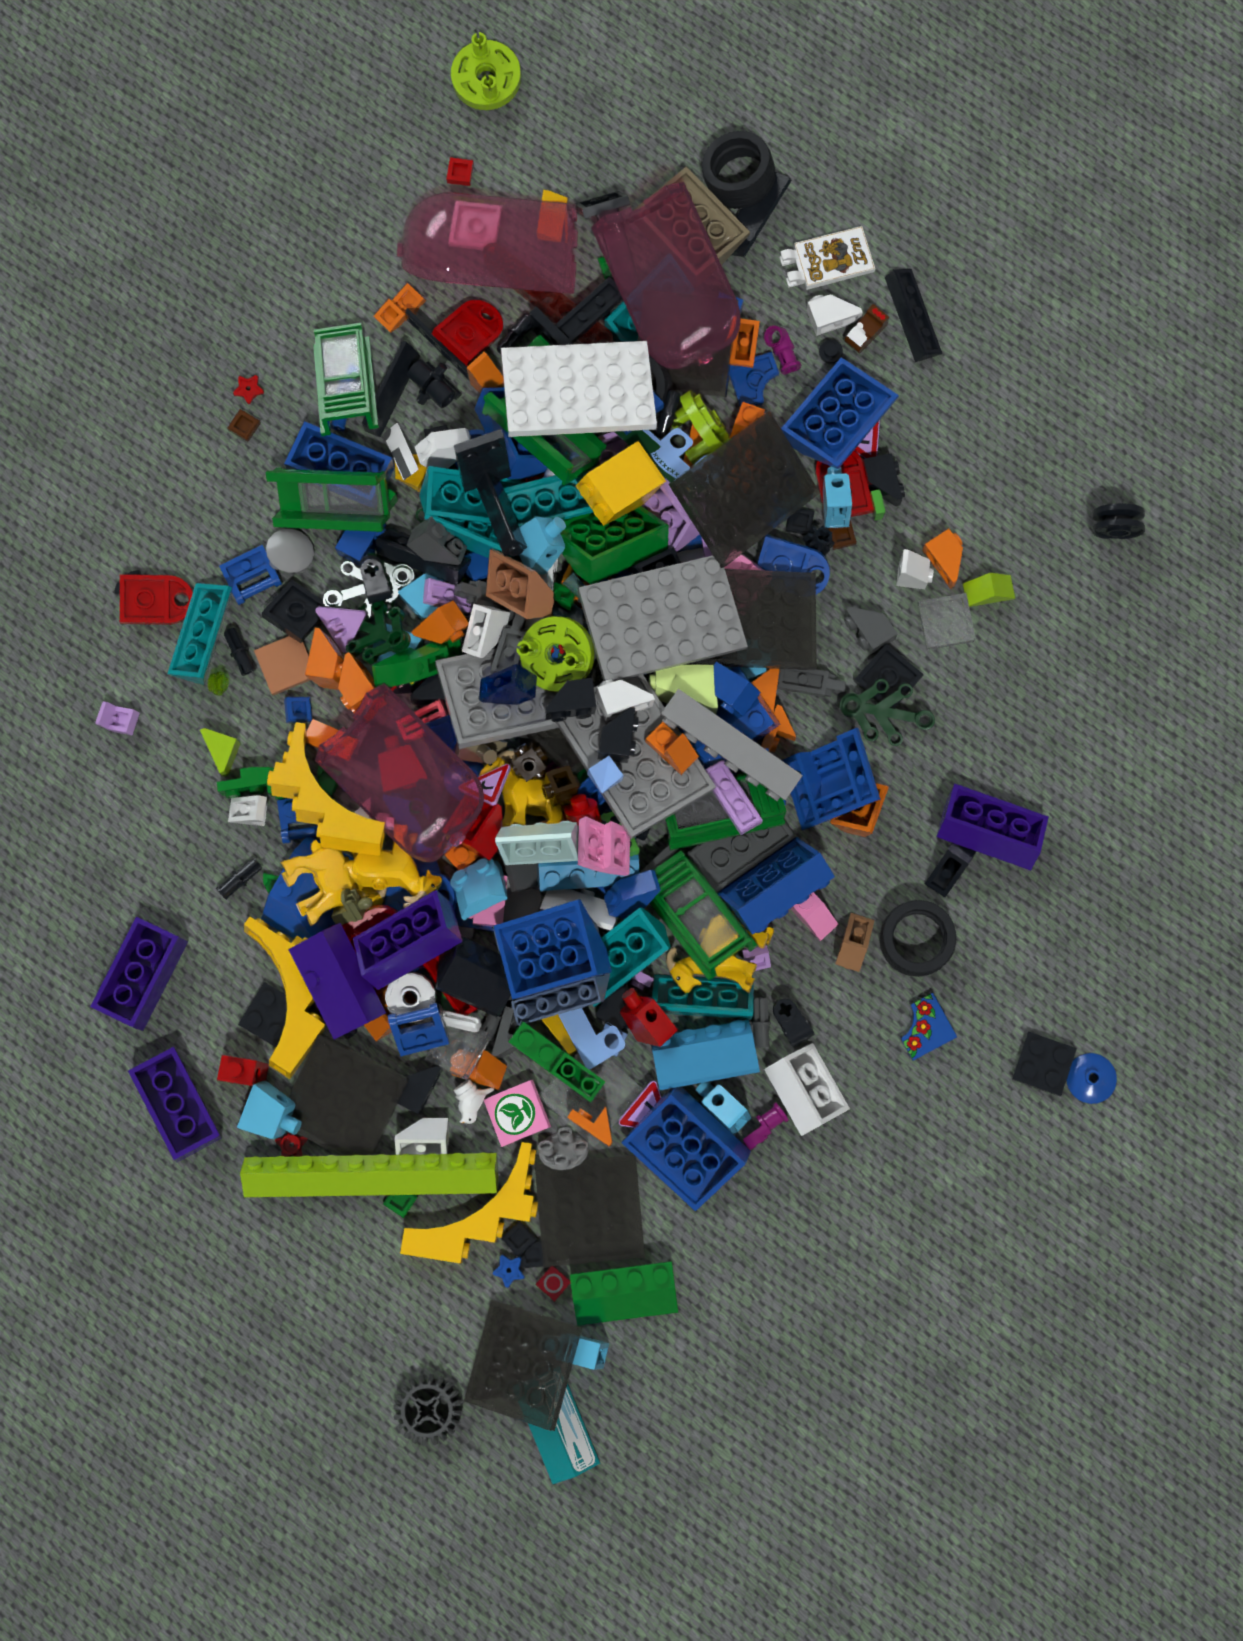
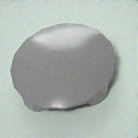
[266,529,314,573]
[538,1127,589,1170]

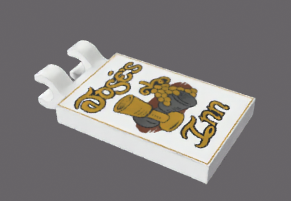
[780,226,875,290]

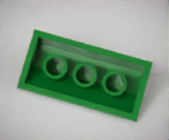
[570,1261,678,1326]

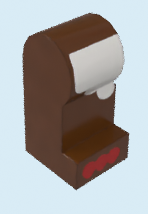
[844,304,889,353]

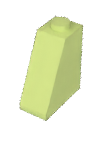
[649,665,718,714]

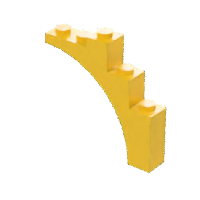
[267,722,385,856]
[244,917,325,1079]
[400,1142,539,1264]

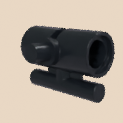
[407,359,462,408]

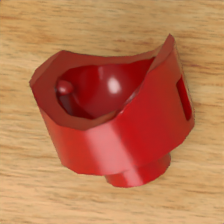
[564,794,602,826]

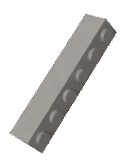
[660,689,803,801]

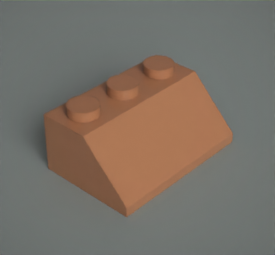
[486,549,554,619]

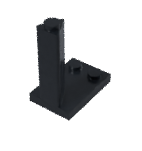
[574,191,639,298]
[454,429,527,556]

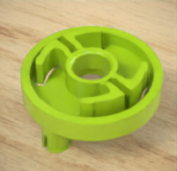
[451,32,521,110]
[672,390,731,465]
[516,616,595,691]

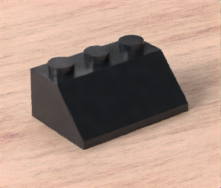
[435,936,511,1017]

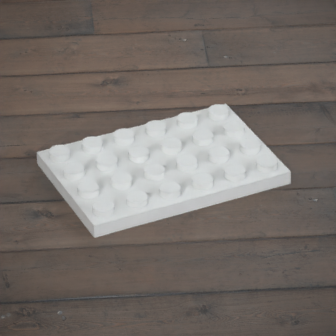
[501,341,657,437]

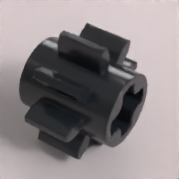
[803,526,835,556]

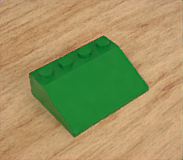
[560,506,669,584]

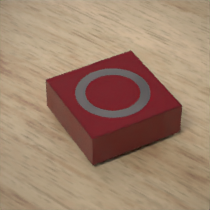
[535,1265,571,1302]

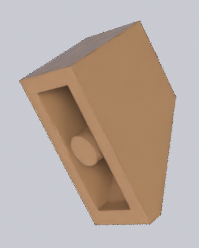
[835,913,875,972]

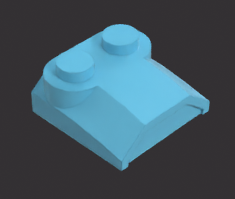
[450,859,508,920]

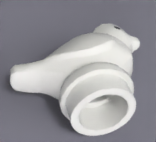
[453,1079,494,1124]

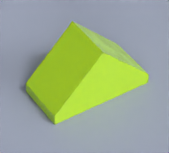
[962,573,1015,607]
[200,728,241,777]

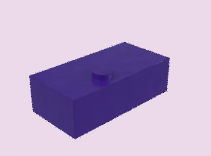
[936,783,1049,871]
[353,890,463,990]
[90,917,188,1031]
[288,923,386,1039]
[128,1047,222,1163]

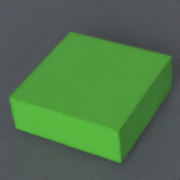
[870,490,885,521]

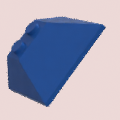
[781,728,880,830]
[261,837,358,939]

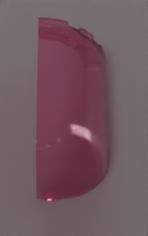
[591,182,741,369]
[396,192,578,294]
[315,683,484,862]

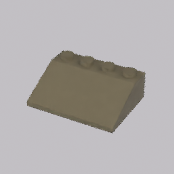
[633,166,750,288]

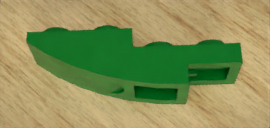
[372,639,462,689]
[217,767,320,800]
[508,1021,605,1102]

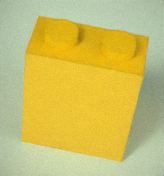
[576,441,666,526]

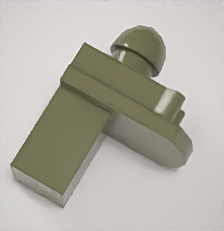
[331,888,373,925]

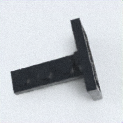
[529,277,626,346]

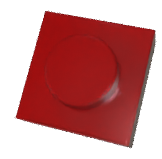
[446,157,474,186]

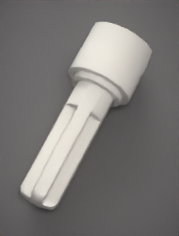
[414,1004,482,1033]

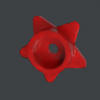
[233,375,264,404]
[275,1132,308,1157]

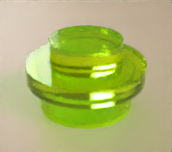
[208,671,229,696]

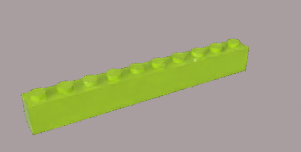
[240,1152,499,1198]

